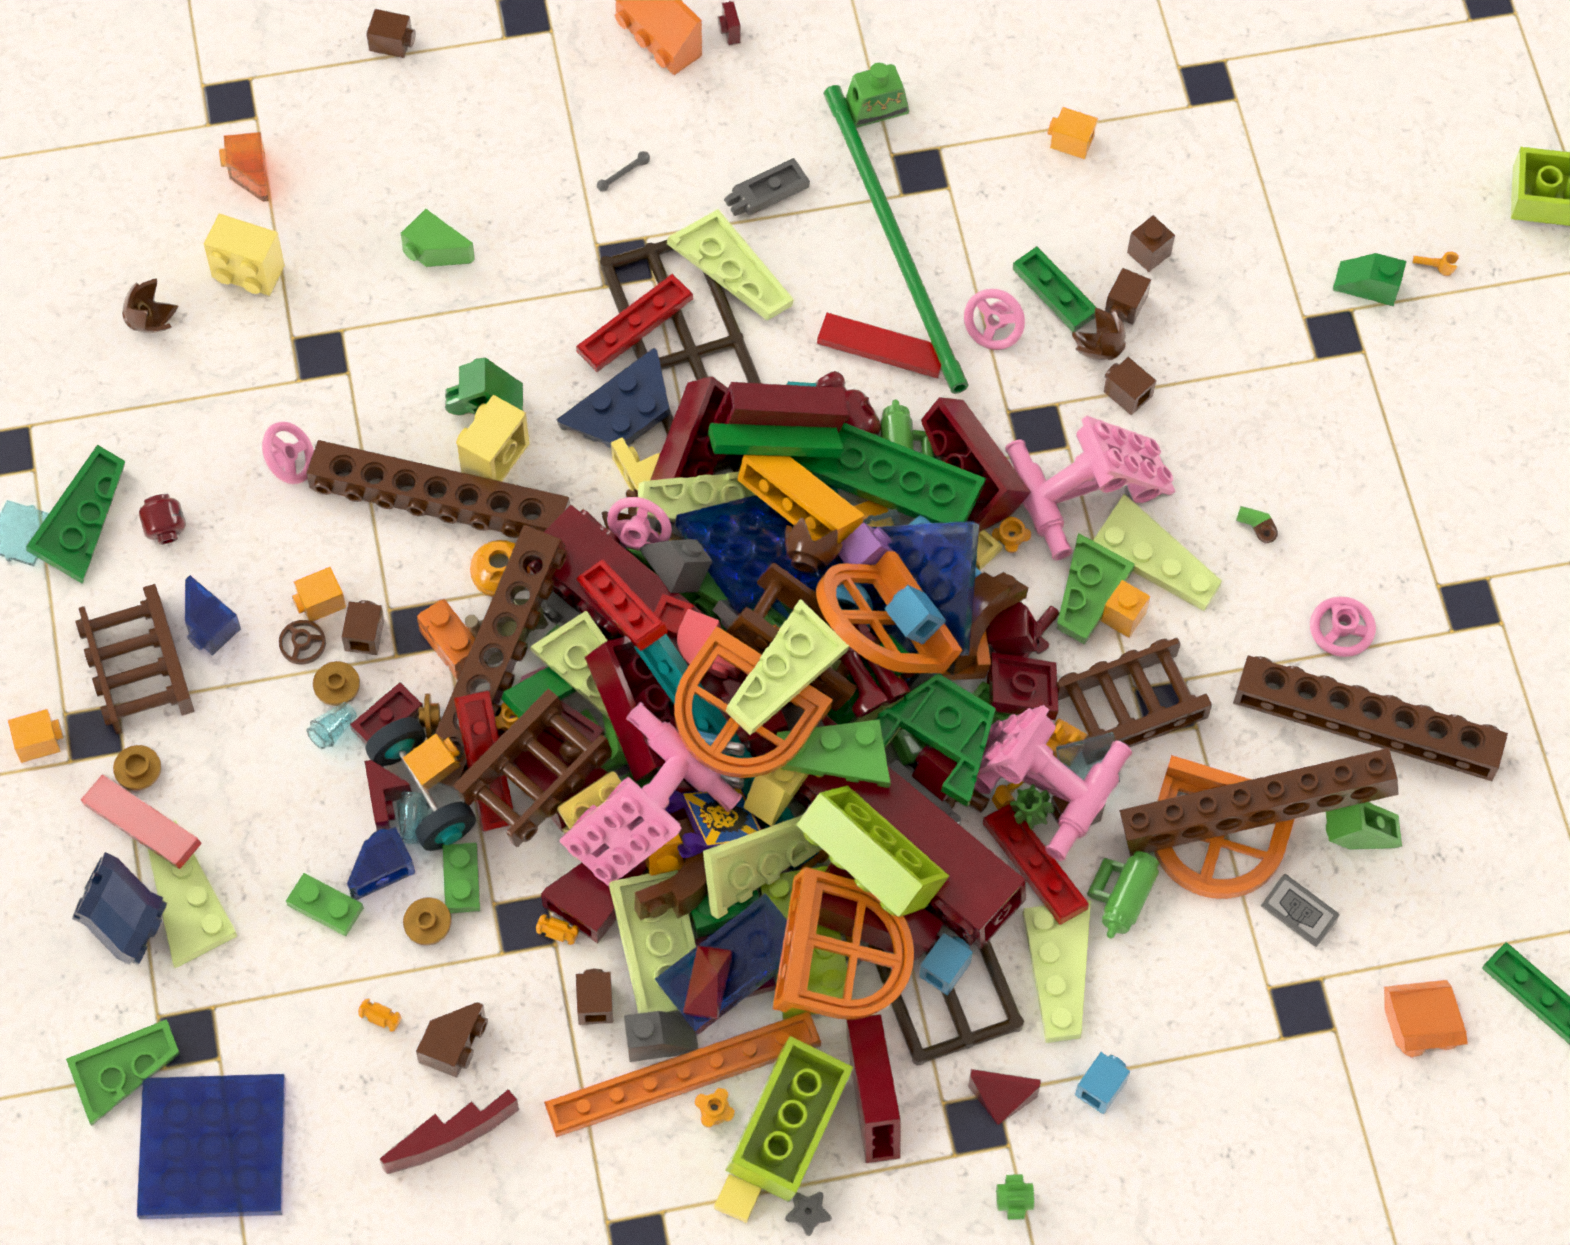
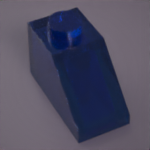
[185,575,241,656]
[347,826,415,900]

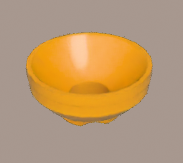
[470,540,530,597]

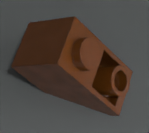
[416,1002,488,1078]

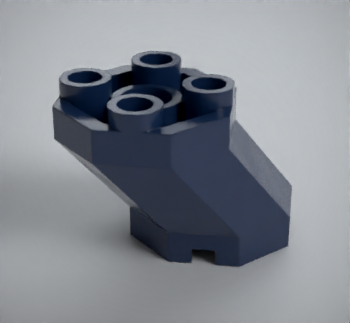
[72,852,167,965]

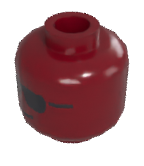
[139,494,186,545]

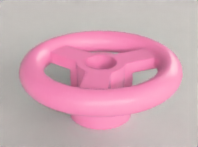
[964,289,1025,350]
[262,422,314,484]
[607,497,672,551]
[1310,596,1376,657]

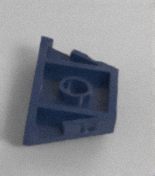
[556,347,671,448]

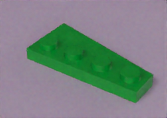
[26,444,125,584]

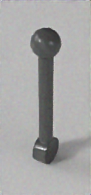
[597,151,650,192]

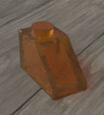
[219,132,269,202]

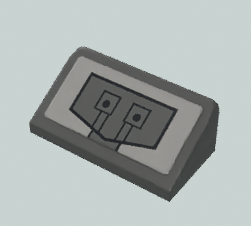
[1261,874,1340,947]

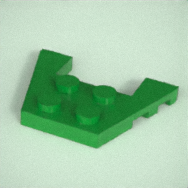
[874,673,996,807]

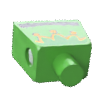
[845,62,909,128]

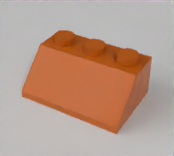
[615,0,702,75]

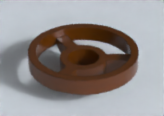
[279,620,326,665]

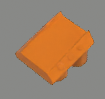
[1384,980,1468,1057]

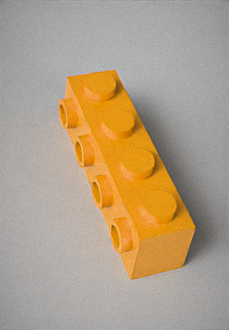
[737,455,865,544]

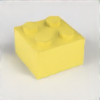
[203,213,285,296]
[456,395,529,481]

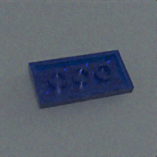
[655,893,787,1035]

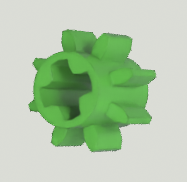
[1010,784,1055,830]
[996,1174,1034,1220]

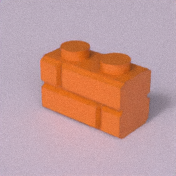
[417,599,475,680]

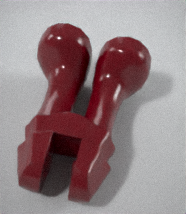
[829,623,911,719]

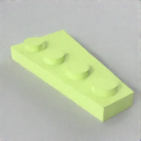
[667,209,794,321]
[637,472,763,535]
[1093,494,1222,611]
[726,599,849,735]
[530,611,610,720]
[703,815,822,919]
[148,820,238,968]
[1022,900,1091,1043]

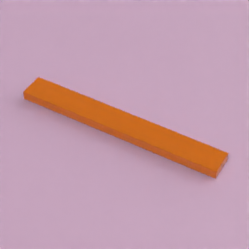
[544,1012,821,1137]

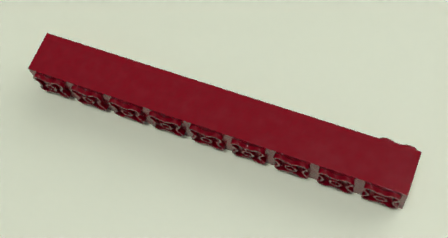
[528,504,1026,949]

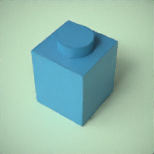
[884,585,946,644]
[919,933,973,996]
[1075,1052,1130,1115]

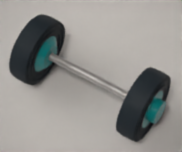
[365,717,476,851]

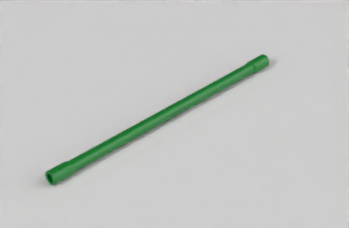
[823,85,969,394]

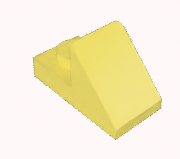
[611,438,660,491]
[743,768,809,826]

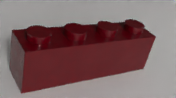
[650,376,728,480]
[921,397,1031,536]
[585,636,677,782]

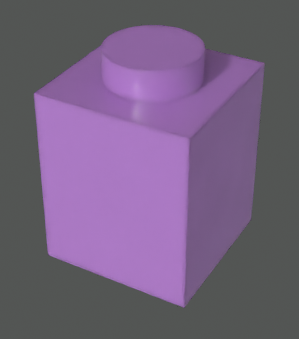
[838,522,893,565]

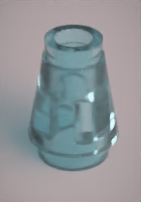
[306,702,357,749]
[397,792,430,844]

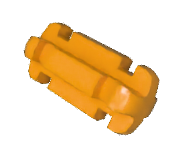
[536,914,579,945]
[358,998,402,1032]

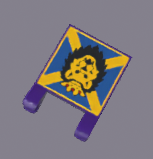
[665,788,762,858]

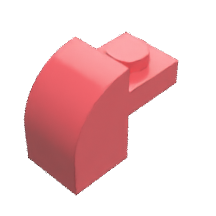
[677,609,741,679]

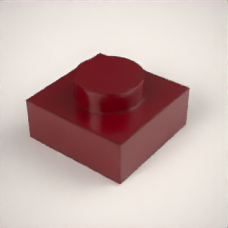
[717,1,741,45]

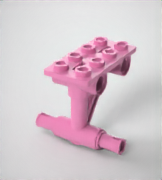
[1005,416,1175,560]
[559,702,742,886]
[974,705,1132,861]

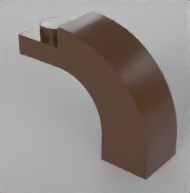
[943,572,1029,675]
[634,817,708,921]

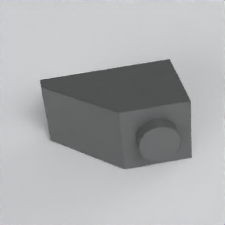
[640,539,712,593]
[624,1011,699,1062]

